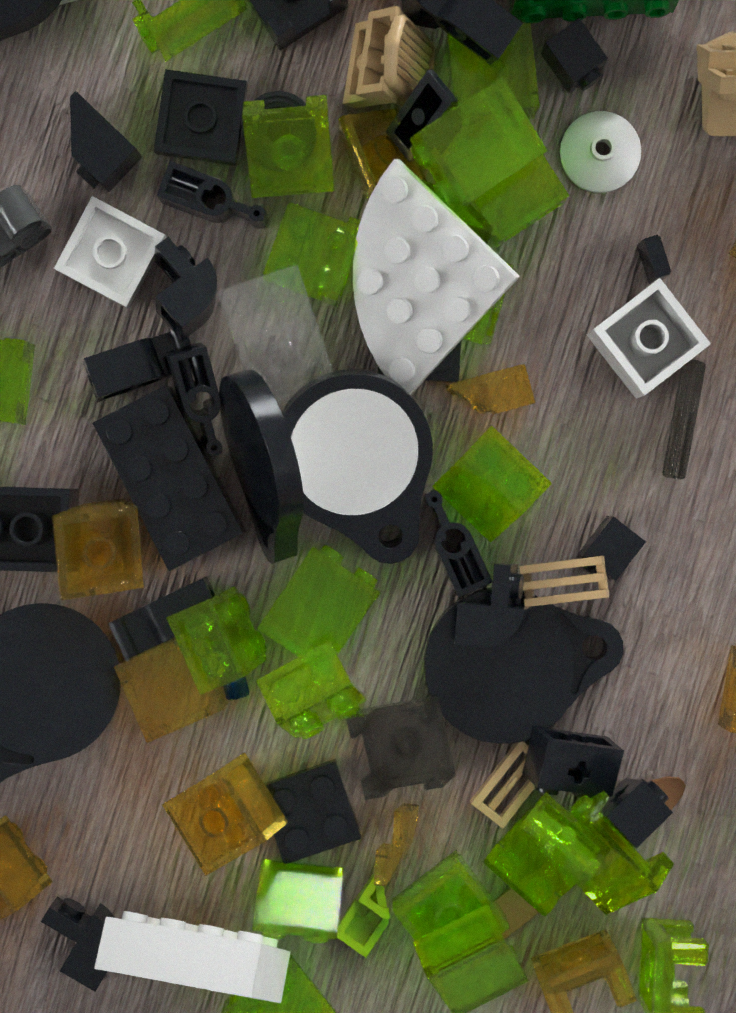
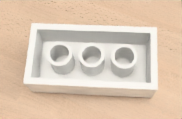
[94,911,291,1003]

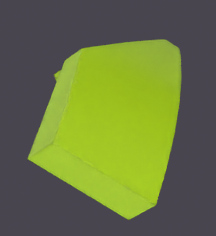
[331,871,390,958]

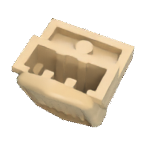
[343,6,435,108]
[696,31,736,136]

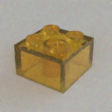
[162,752,288,876]

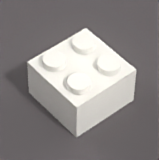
[586,278,711,399]

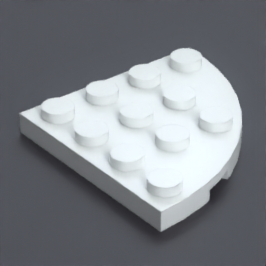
[353,159,520,395]

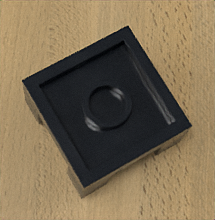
[248,0,348,51]

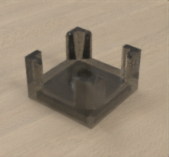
[346,695,456,800]

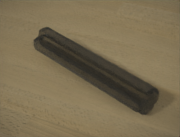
[662,359,706,480]

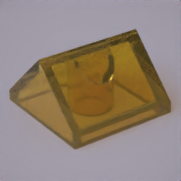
[338,108,428,203]

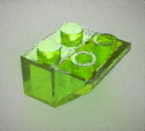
[432,426,552,543]
[252,859,343,943]

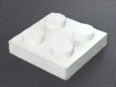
[54,196,167,309]

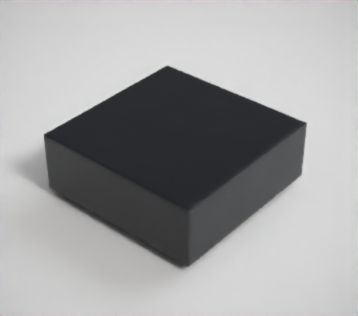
[637,235,671,284]

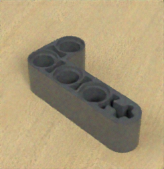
[0,185,52,268]

